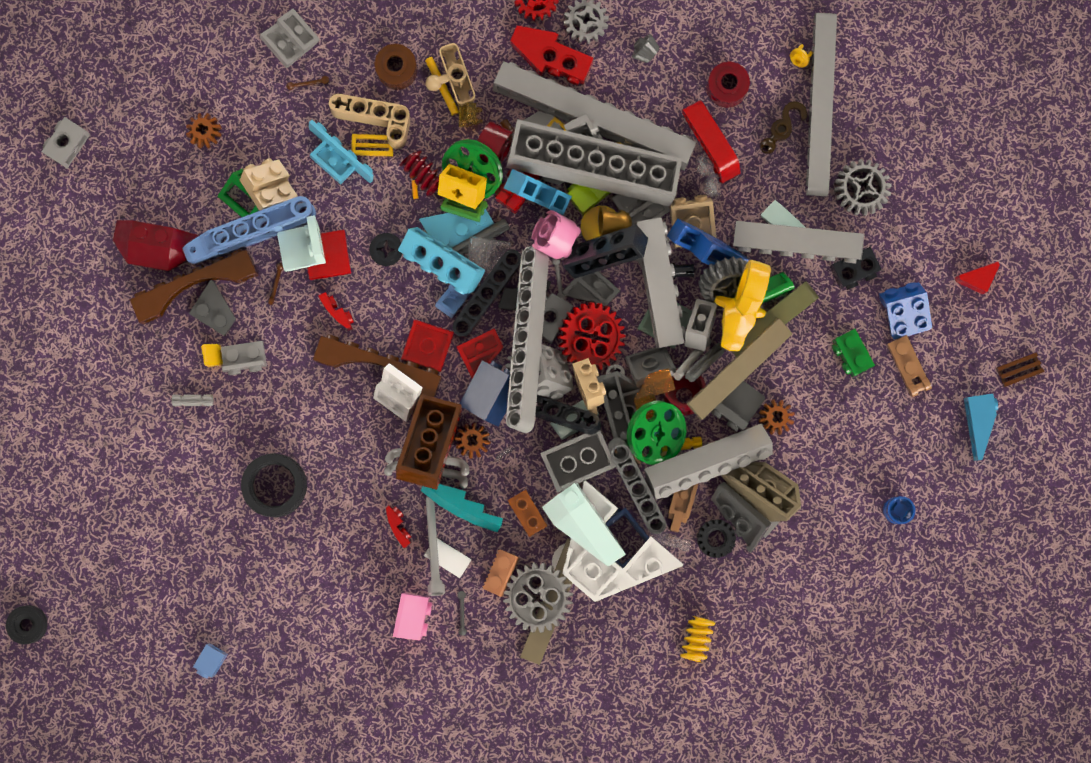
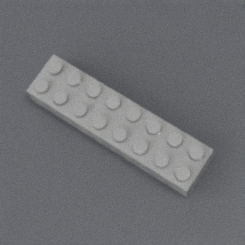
[506,119,682,206]

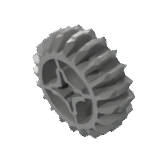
[834,159,892,216]

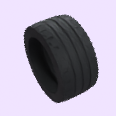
[241,453,307,517]

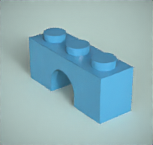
[504,169,572,215]

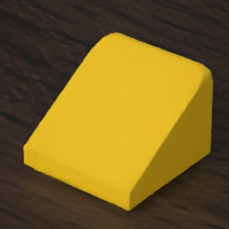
[201,344,223,367]

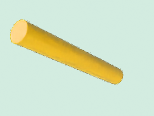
[425,57,459,116]

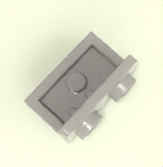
[564,114,603,140]

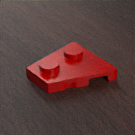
[456,328,503,379]

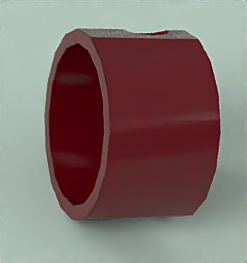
[706,61,750,108]
[477,121,513,164]
[663,369,706,416]

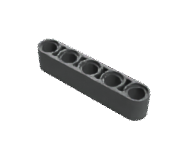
[608,438,666,534]

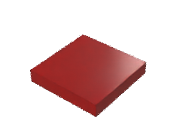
[401,319,454,372]

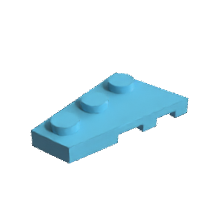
[419,207,494,249]

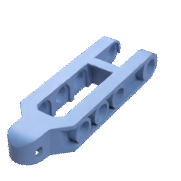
[183,196,316,264]

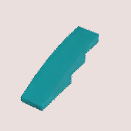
[421,484,503,532]

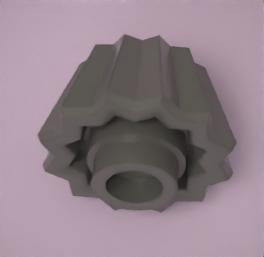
[632,34,659,63]

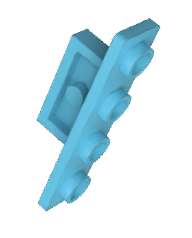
[309,120,374,184]

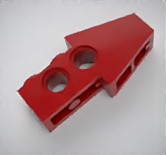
[510,25,594,86]

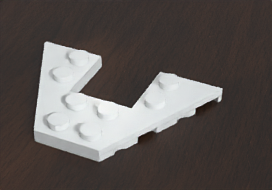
[562,480,684,602]

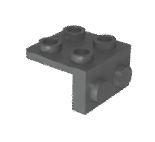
[710,381,765,432]

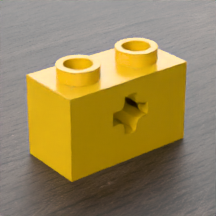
[438,164,487,209]

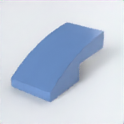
[435,273,472,318]

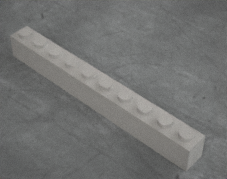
[493,61,696,171]

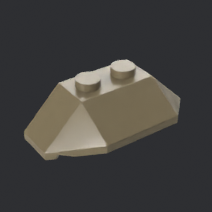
[721,461,801,522]

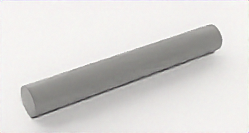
[673,338,711,380]

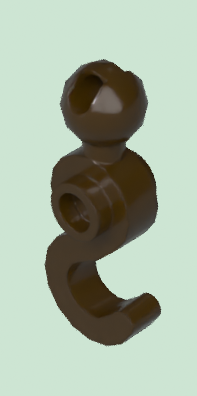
[760,101,807,154]

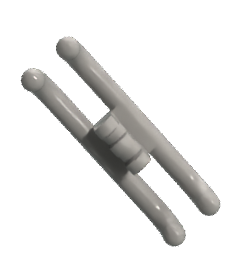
[384,448,469,488]

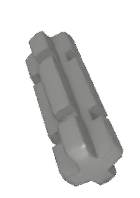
[172,395,214,406]

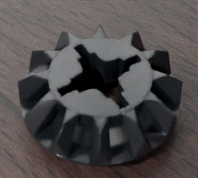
[369,233,402,267]

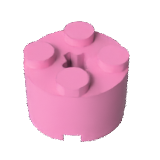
[531,210,581,259]

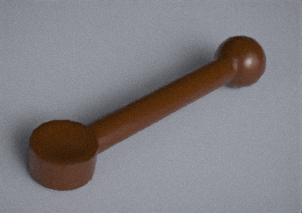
[286,76,330,90]
[268,263,284,305]

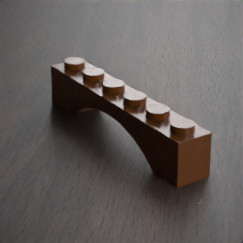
[129,249,259,325]
[313,334,442,398]

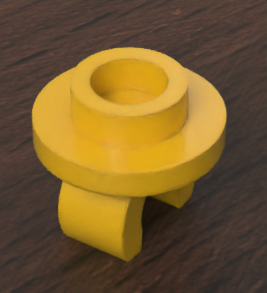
[790,44,813,68]

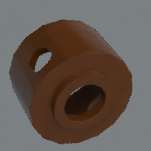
[374,43,418,90]

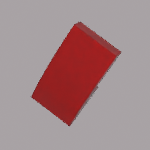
[318,292,354,330]
[386,505,412,549]

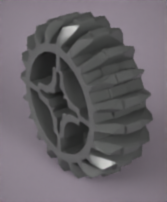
[699,256,747,303]

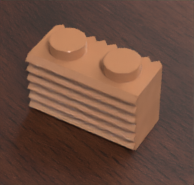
[482,549,520,597]

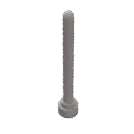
[426,496,445,596]

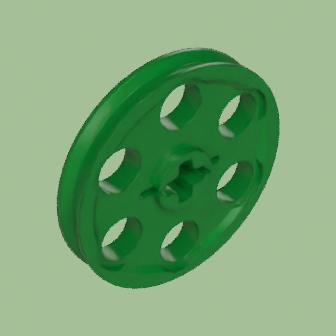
[442,139,503,199]
[627,401,687,465]

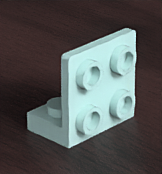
[277,215,326,272]

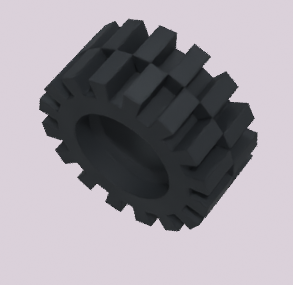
[697,519,736,558]

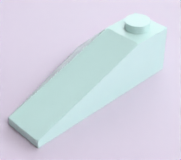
[542,483,626,566]

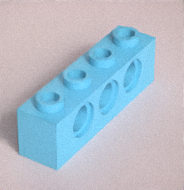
[398,227,485,294]

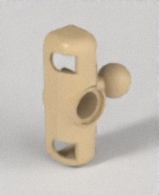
[425,43,475,106]

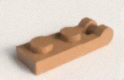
[887,335,932,398]

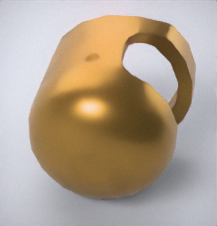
[598,207,632,236]

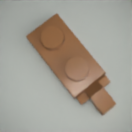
[668,483,699,533]

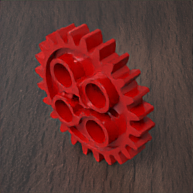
[557,302,626,370]

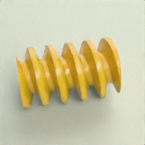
[680,616,715,663]

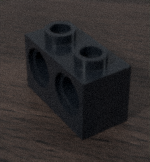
[830,247,881,290]

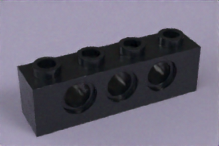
[563,225,648,279]

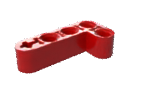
[682,100,740,184]

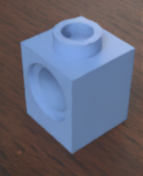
[193,643,228,678]

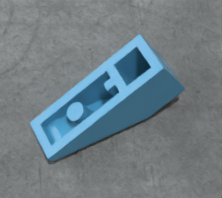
[964,394,998,461]

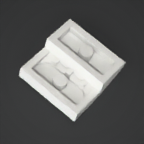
[373,364,422,422]

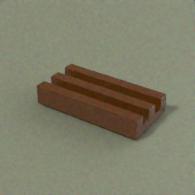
[996,352,1044,387]

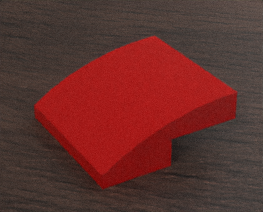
[307,230,351,280]

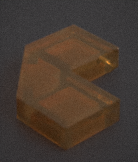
[634,368,675,419]

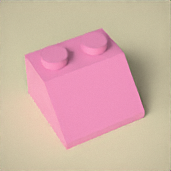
[393,593,433,640]

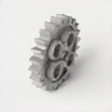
[503,563,573,633]

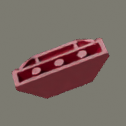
[113,220,199,271]

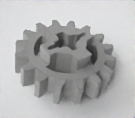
[564,0,609,44]

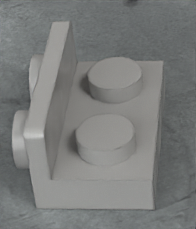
[221,341,267,375]

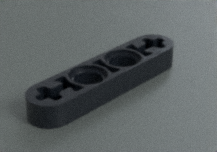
[535,395,601,435]

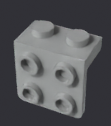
[537,344,574,400]

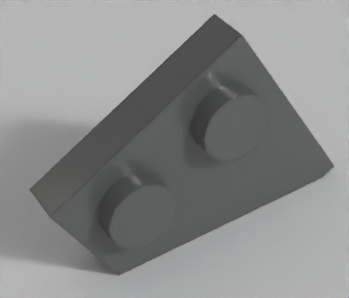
[562,271,620,307]
[189,280,236,336]

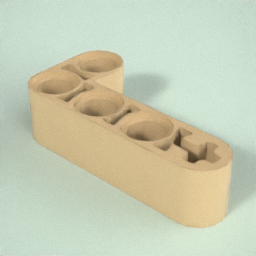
[329,94,410,149]

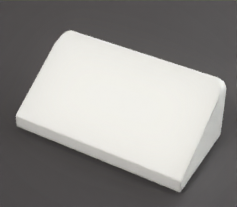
[424,538,472,578]

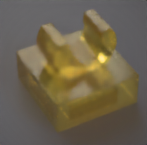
[459,102,482,127]

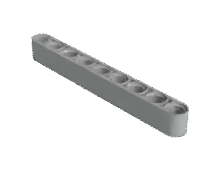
[806,13,837,196]
[506,246,549,433]

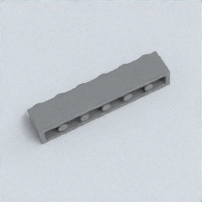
[634,217,686,348]
[733,221,865,264]
[644,424,773,500]

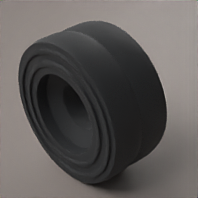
[6,605,48,644]

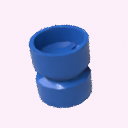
[883,496,916,524]

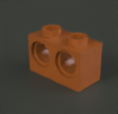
[507,489,547,537]

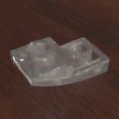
[695,155,721,200]

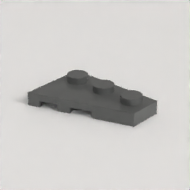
[711,482,772,553]

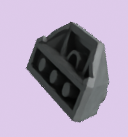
[597,371,652,455]

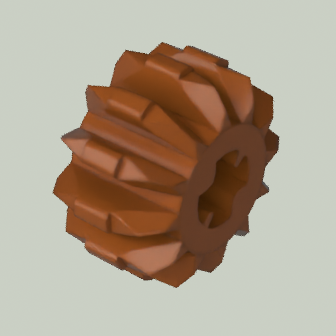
[186,113,222,149]
[758,400,795,435]
[455,423,491,459]

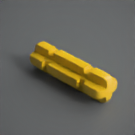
[661,437,702,452]

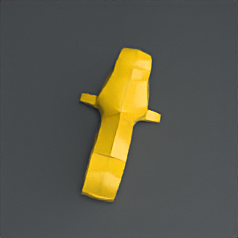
[714,260,771,352]

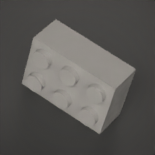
[540,430,616,493]

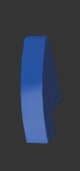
[667,218,751,265]

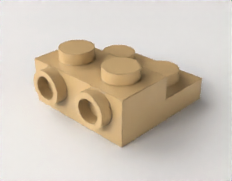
[240,158,298,211]
[669,195,716,248]
[572,358,606,415]

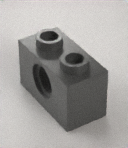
[542,293,573,344]

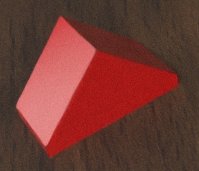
[955,262,1000,294]

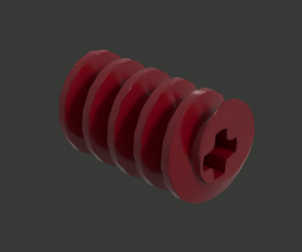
[399,150,439,197]

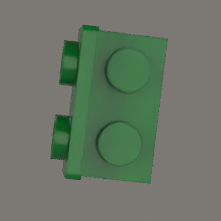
[831,329,875,377]

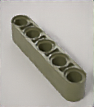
[732,281,820,356]

